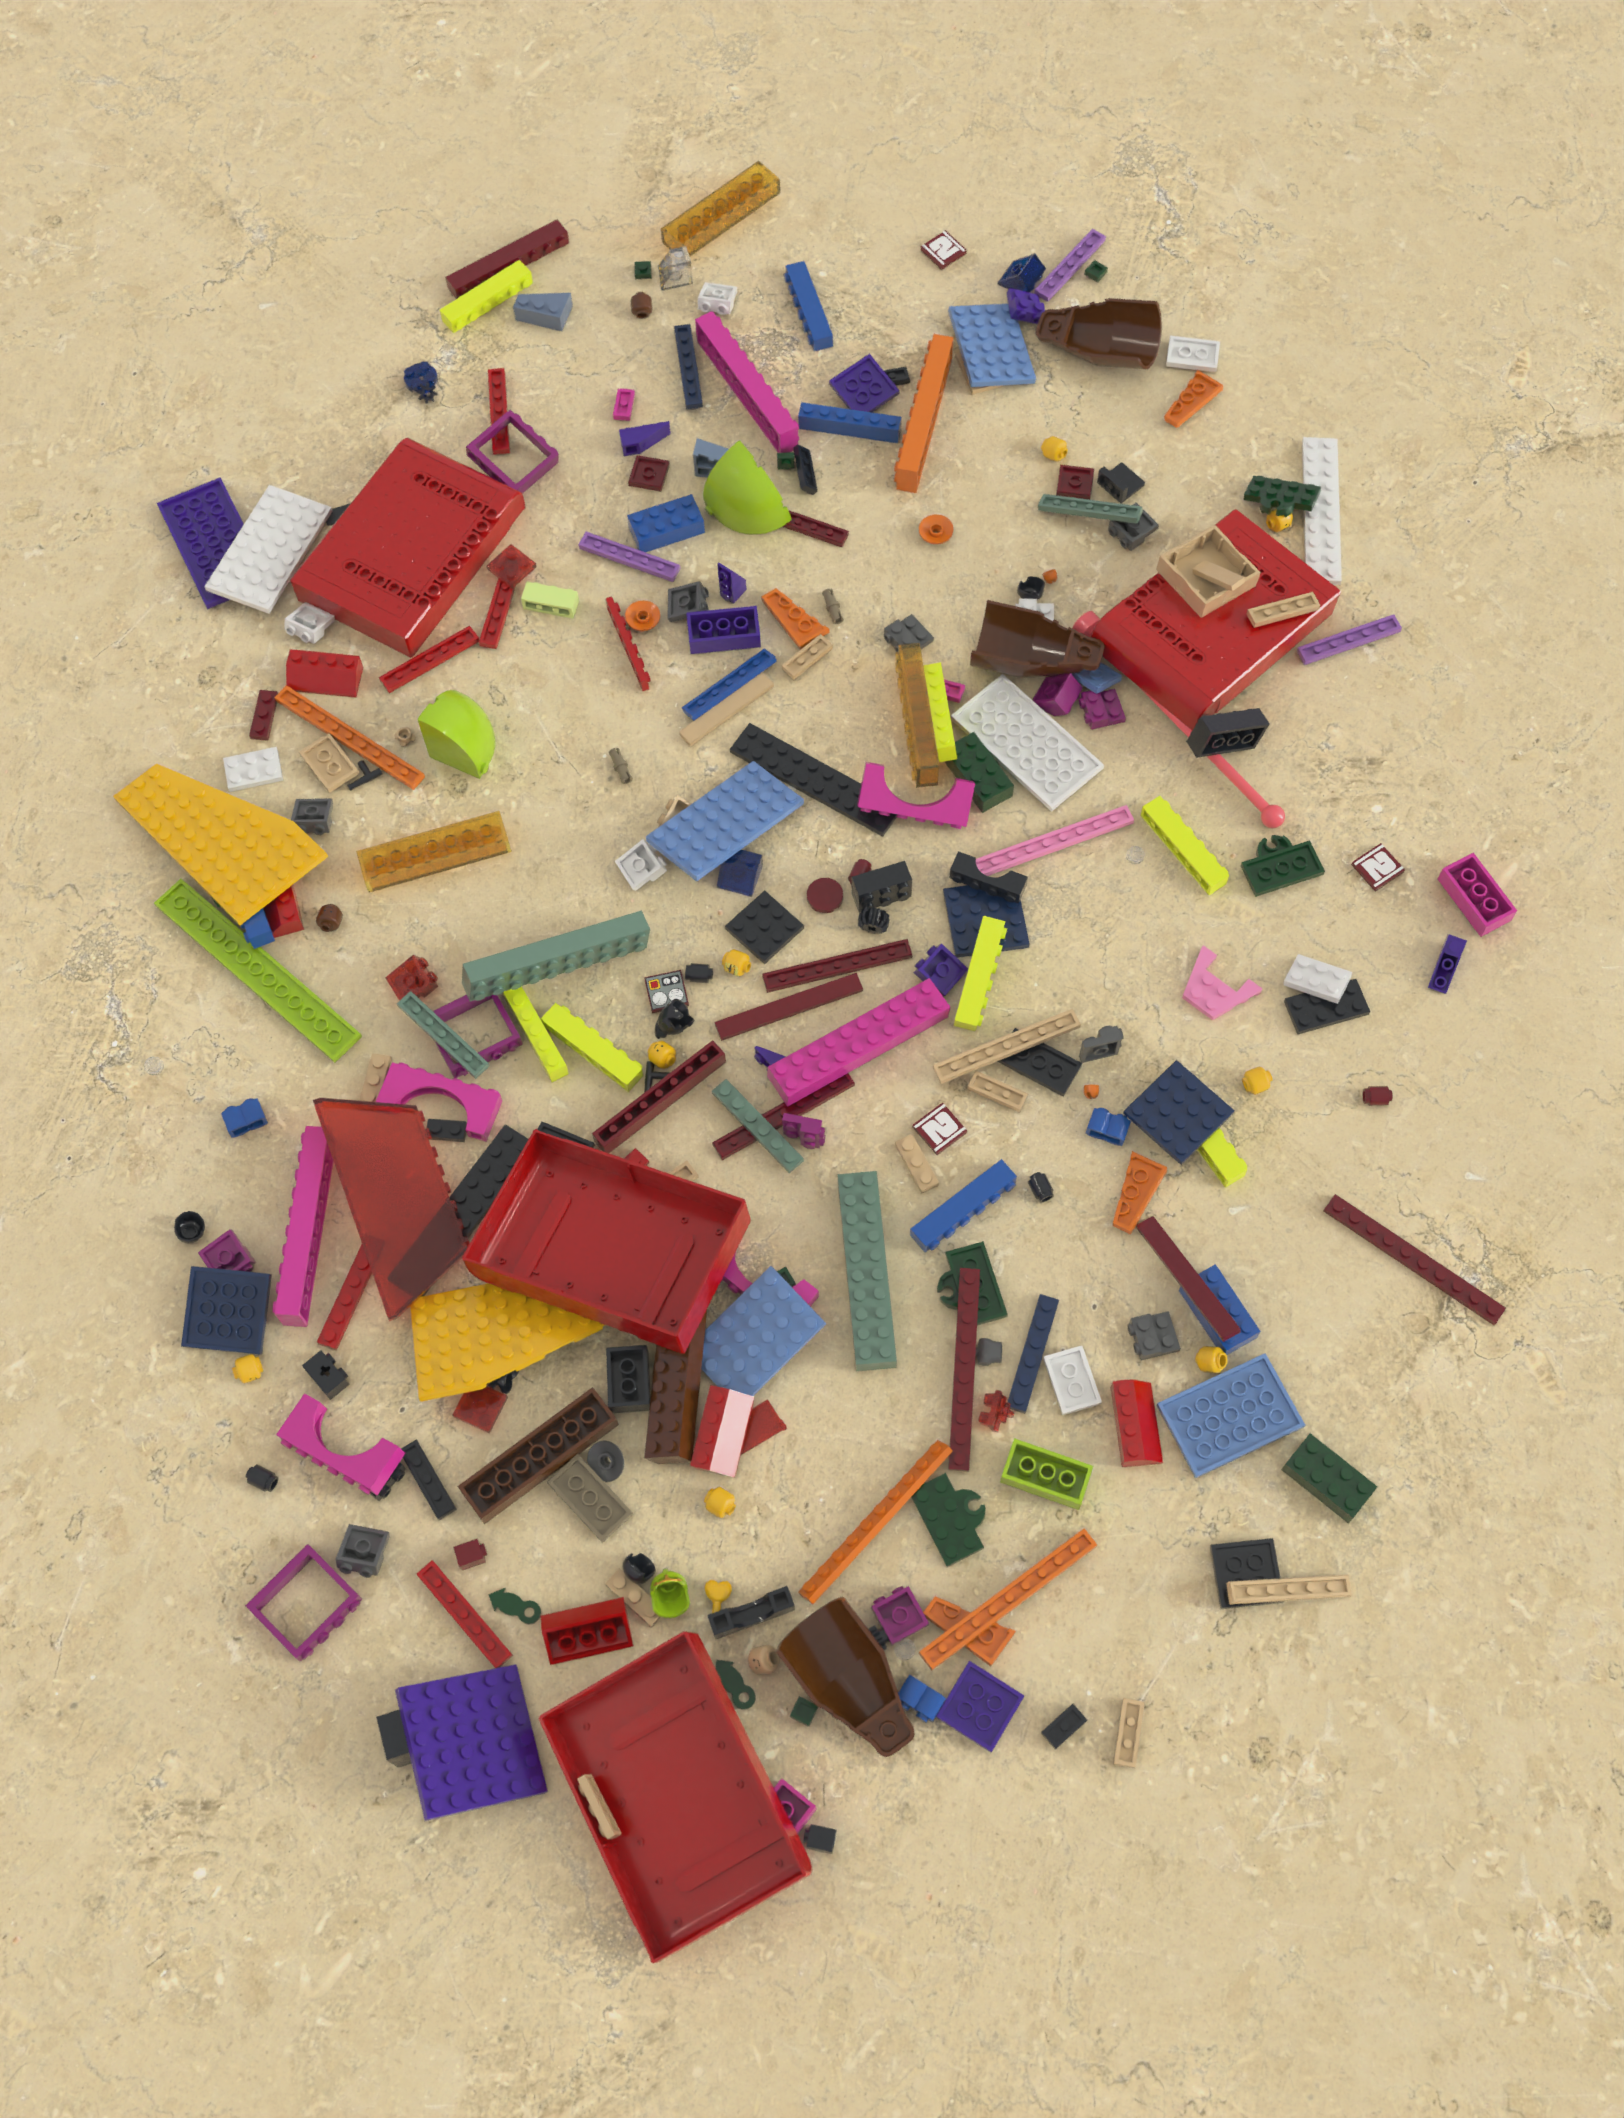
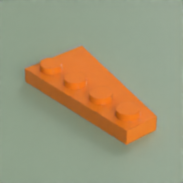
[1164,370,1223,428]
[761,588,829,649]
[1113,1151,1167,1234]
[923,1596,1016,1667]

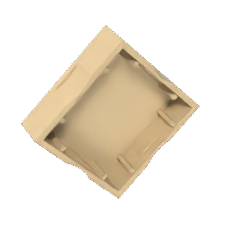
[1156,525,1261,618]

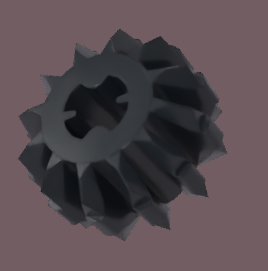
[858,907,890,934]

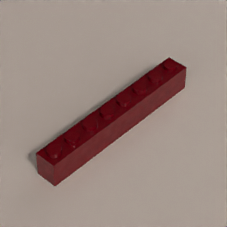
[445,219,569,299]
[592,1040,726,1153]

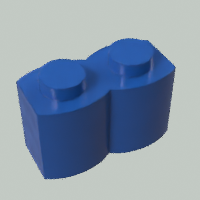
[221,1098,268,1138]
[1085,1108,1131,1146]
[898,1675,946,1723]

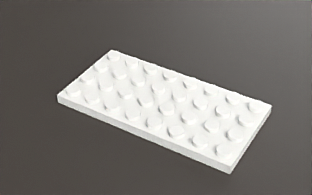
[205,485,332,614]
[951,674,1104,812]

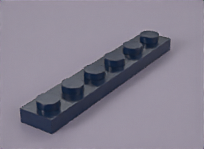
[674,324,703,410]
[1006,1294,1059,1414]

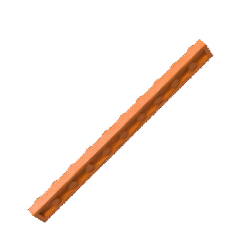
[275,685,425,790]
[798,1440,953,1604]
[919,1528,1097,1671]

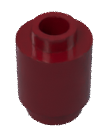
[848,859,872,885]
[1362,1086,1393,1106]

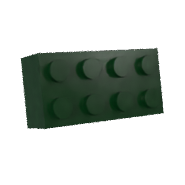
[944,732,1014,813]
[1281,1433,1378,1523]

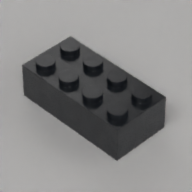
[1186,708,1270,758]

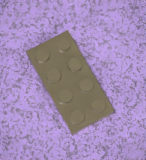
[547,1454,633,1543]

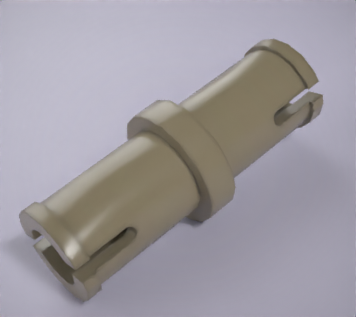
[822,589,844,624]
[609,748,633,784]

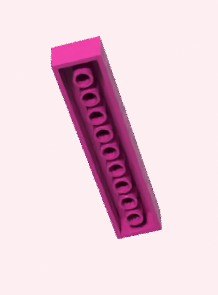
[695,311,799,453]
[767,978,950,1107]
[273,1126,337,1327]

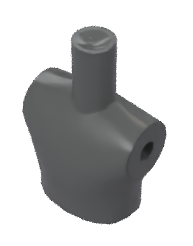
[975,1338,1002,1366]

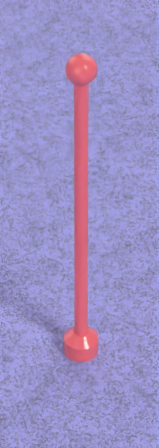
[1072,611,1285,828]

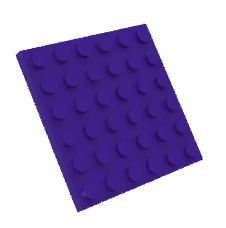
[395,1665,548,1821]

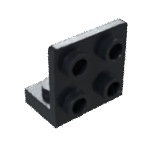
[1097,462,1145,503]

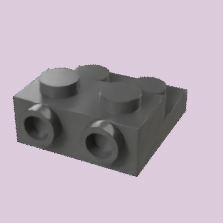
[1108,502,1159,551]
[668,581,709,622]
[884,614,934,659]
[291,798,333,835]
[1079,1025,1124,1063]
[1127,1311,1181,1360]
[336,1524,390,1578]

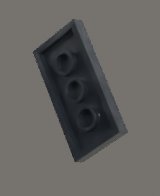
[1284,979,1370,1035]
[997,1028,1082,1097]

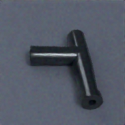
[347,760,382,791]
[644,1061,670,1093]

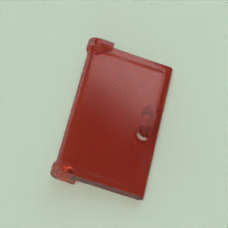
[741,1399,787,1455]

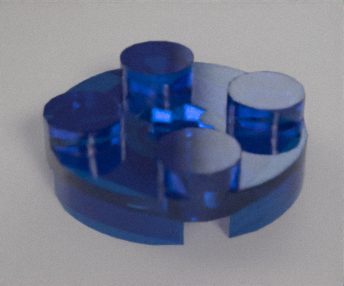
[404,361,438,394]

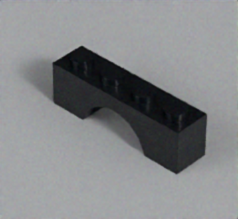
[949,851,1028,904]
[707,1586,795,1639]

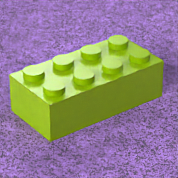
[1000,1438,1093,1510]

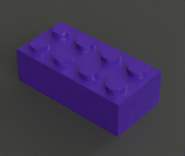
[686,606,761,654]

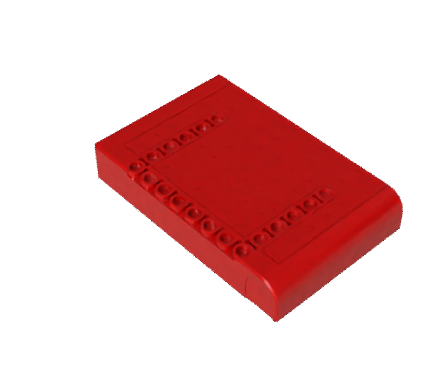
[290,438,526,658]
[1091,509,1341,730]
[462,1129,751,1354]
[538,1631,812,1964]

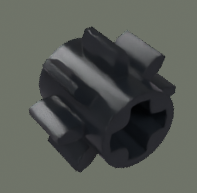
[416,381,438,404]
[869,1625,890,1650]

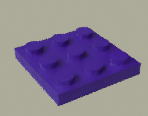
[829,353,900,412]
[936,1661,1024,1753]

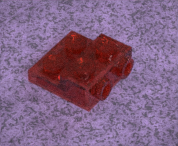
[385,954,438,1000]

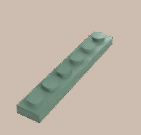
[1038,494,1143,524]
[397,991,489,1079]
[712,1079,804,1173]

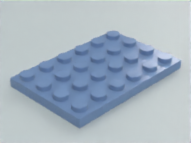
[948,304,1036,387]
[701,1266,827,1396]
[1157,1353,1305,1479]

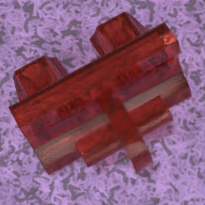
[978,1390,1015,1432]

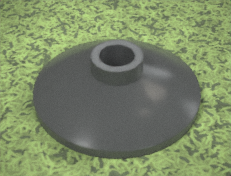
[587,1441,624,1482]

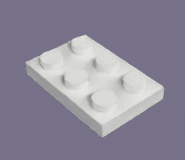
[1166,336,1220,372]
[223,747,283,792]
[1284,954,1352,1004]
[1043,1345,1102,1416]

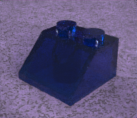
[997,253,1046,293]
[717,850,763,897]

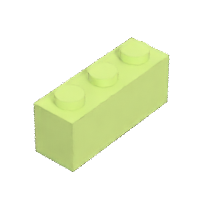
[521,582,579,619]

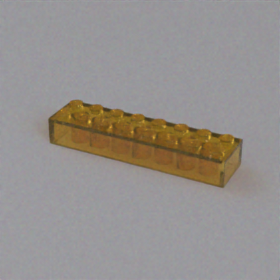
[661,161,781,261]
[895,643,939,788]
[356,811,512,893]

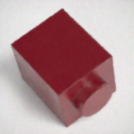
[453,1539,488,1571]

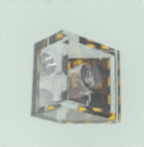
[658,246,693,291]

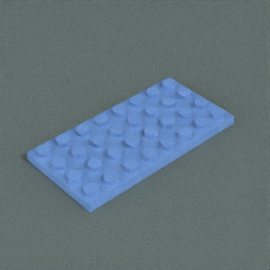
[646,761,804,882]

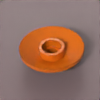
[919,514,954,544]
[625,600,660,631]

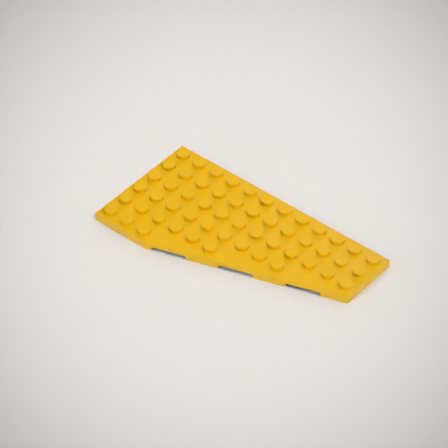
[113,763,328,925]
[410,1283,605,1402]

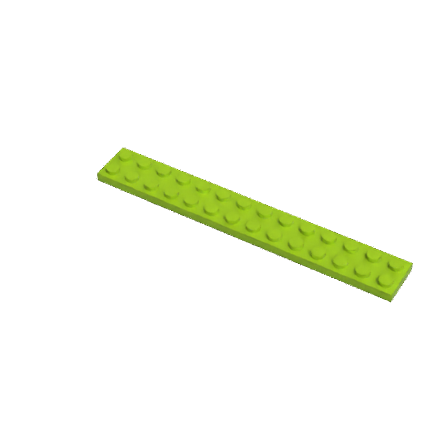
[154,879,362,1063]

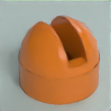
[1042,569,1057,584]
[1084,1084,1099,1099]

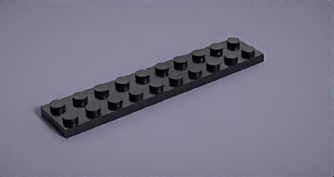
[730,723,897,837]
[387,1124,528,1298]

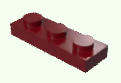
[249,690,278,741]

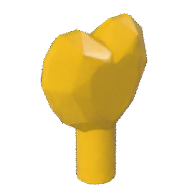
[704,1580,732,1613]

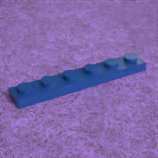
[682,648,777,721]

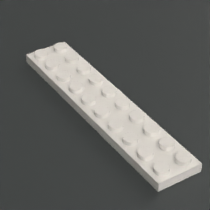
[1302,437,1342,585]

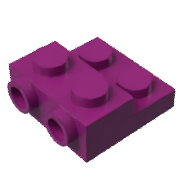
[1079,689,1126,730]
[782,1113,826,1149]
[198,1229,256,1272]
[871,1586,929,1645]

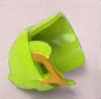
[650,1568,690,1618]

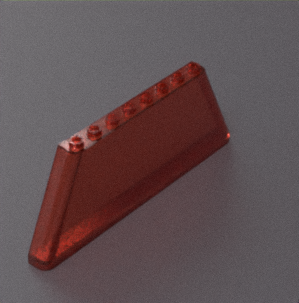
[313,1098,470,1322]

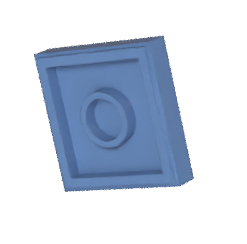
[1072,662,1122,694]

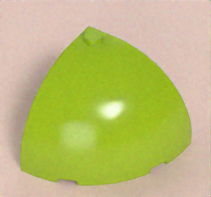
[703,440,792,535]
[417,690,495,779]

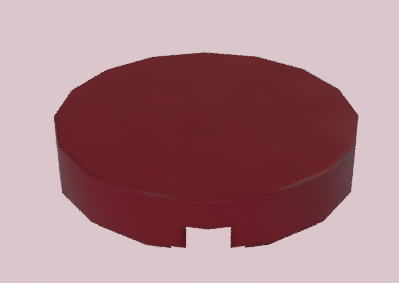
[807,878,843,913]

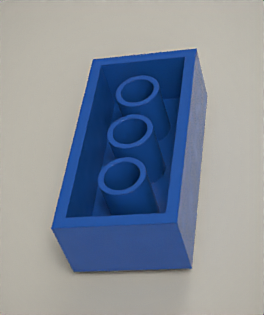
[627,494,705,553]
[1179,1264,1261,1355]

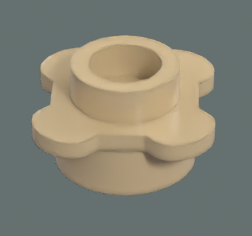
[394,727,416,746]

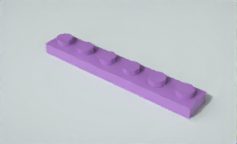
[1034,229,1106,302]
[578,532,680,582]
[1297,614,1402,665]

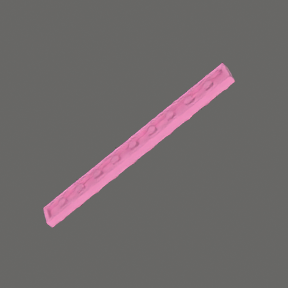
[976,805,1134,876]

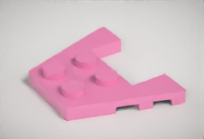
[1182,945,1262,1020]

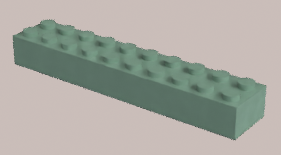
[462,910,650,1002]
[837,1171,897,1371]

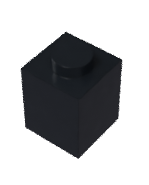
[803,1824,837,1854]

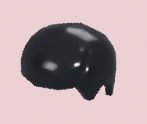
[1017,576,1045,600]
[174,1211,205,1244]
[622,1553,656,1584]

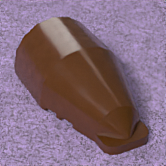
[1036,298,1162,369]
[970,600,1104,678]
[776,1596,915,1757]

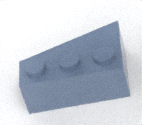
[513,293,573,331]
[693,438,729,478]

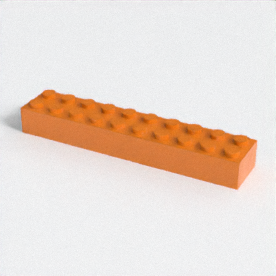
[894,334,954,493]

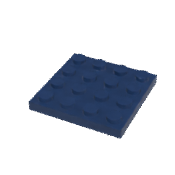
[943,885,1030,958]
[1123,1060,1235,1165]
[181,1266,272,1354]

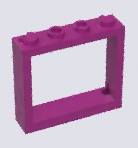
[466,410,559,494]
[433,994,523,1078]
[245,1544,362,1662]

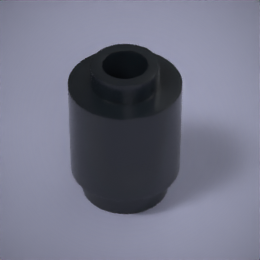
[685,963,713,983]
[1028,1172,1054,1203]
[246,1464,279,1492]

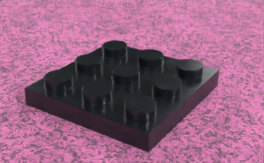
[725,890,804,964]
[1210,1538,1284,1610]

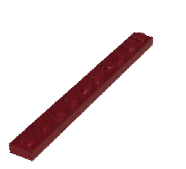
[1323,1194,1506,1325]
[948,1268,980,1472]

